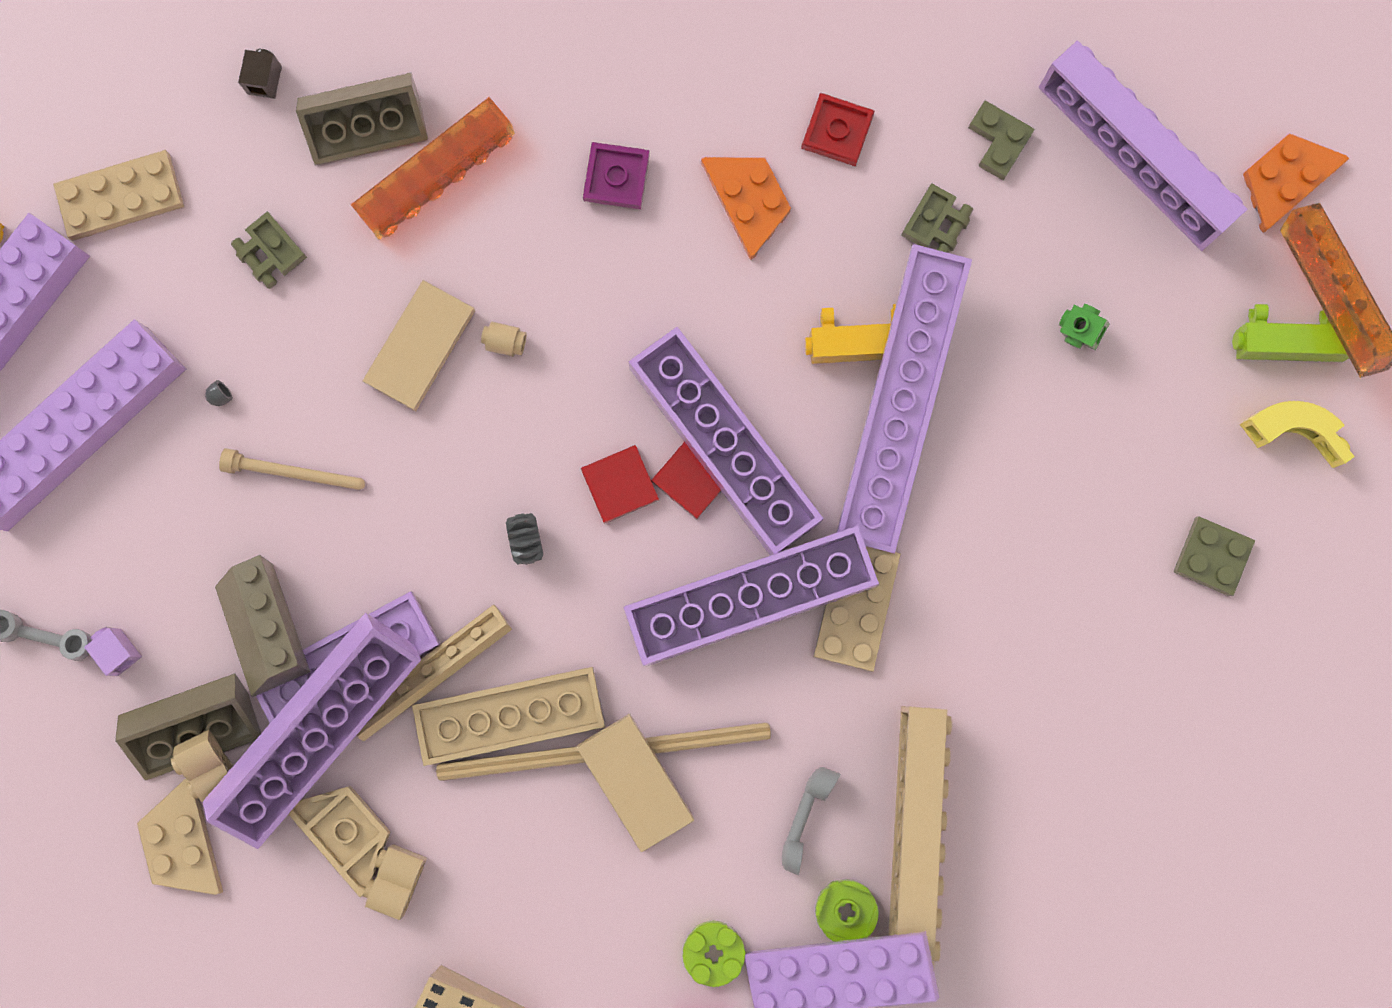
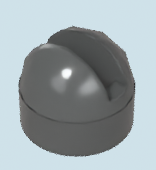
[205,380,233,406]

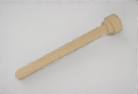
[219,448,365,490]

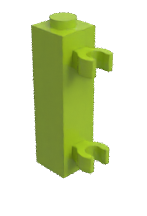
[1232,304,1356,362]

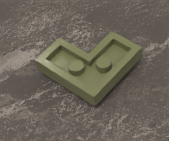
[968,100,1035,180]

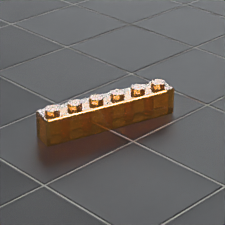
[351,97,515,240]
[1280,203,1392,378]

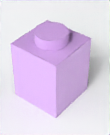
[84,627,142,676]

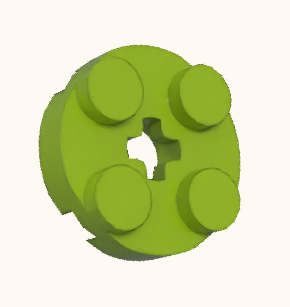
[815,879,879,942]
[683,921,745,987]

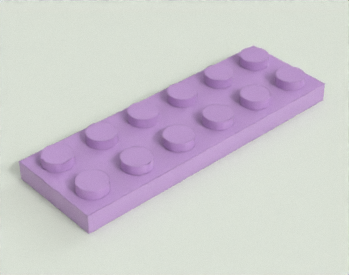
[256,591,440,723]
[745,931,940,1008]

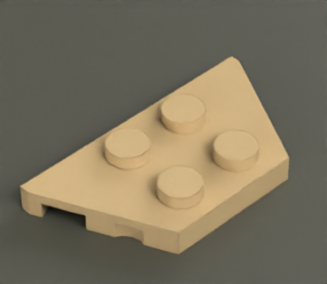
[137,779,223,895]
[288,786,391,898]

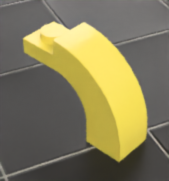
[1239,401,1355,468]

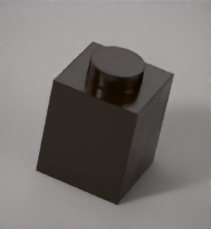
[238,49,282,99]

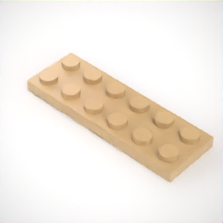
[412,667,605,766]

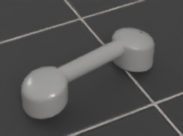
[0,610,92,661]
[782,767,840,875]

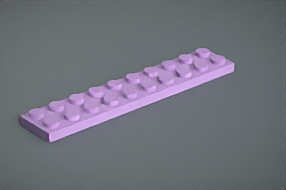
[836,244,972,554]

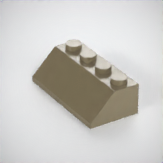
[296,72,428,165]
[215,555,310,697]
[115,673,261,781]

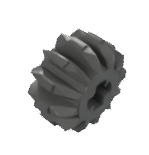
[506,513,543,565]

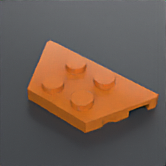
[1243,133,1349,233]
[701,157,791,260]

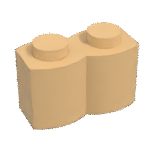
[171,730,233,803]
[363,844,427,920]

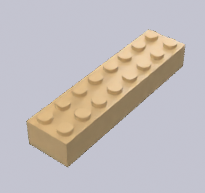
[888,706,952,968]

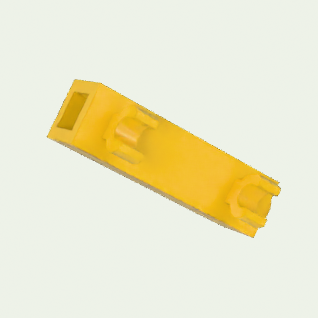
[805,304,896,364]

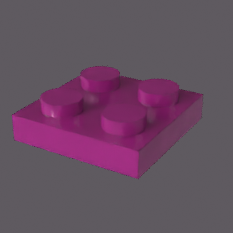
[583,142,650,210]

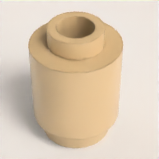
[481,322,527,357]

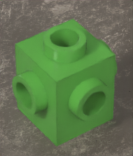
[1059,303,1110,351]

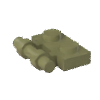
[901,183,973,253]
[231,211,307,289]

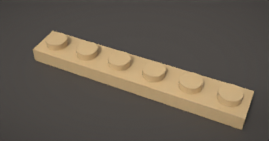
[357,605,512,742]

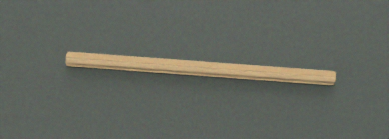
[436,723,771,781]

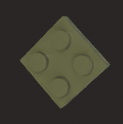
[1173,516,1255,596]

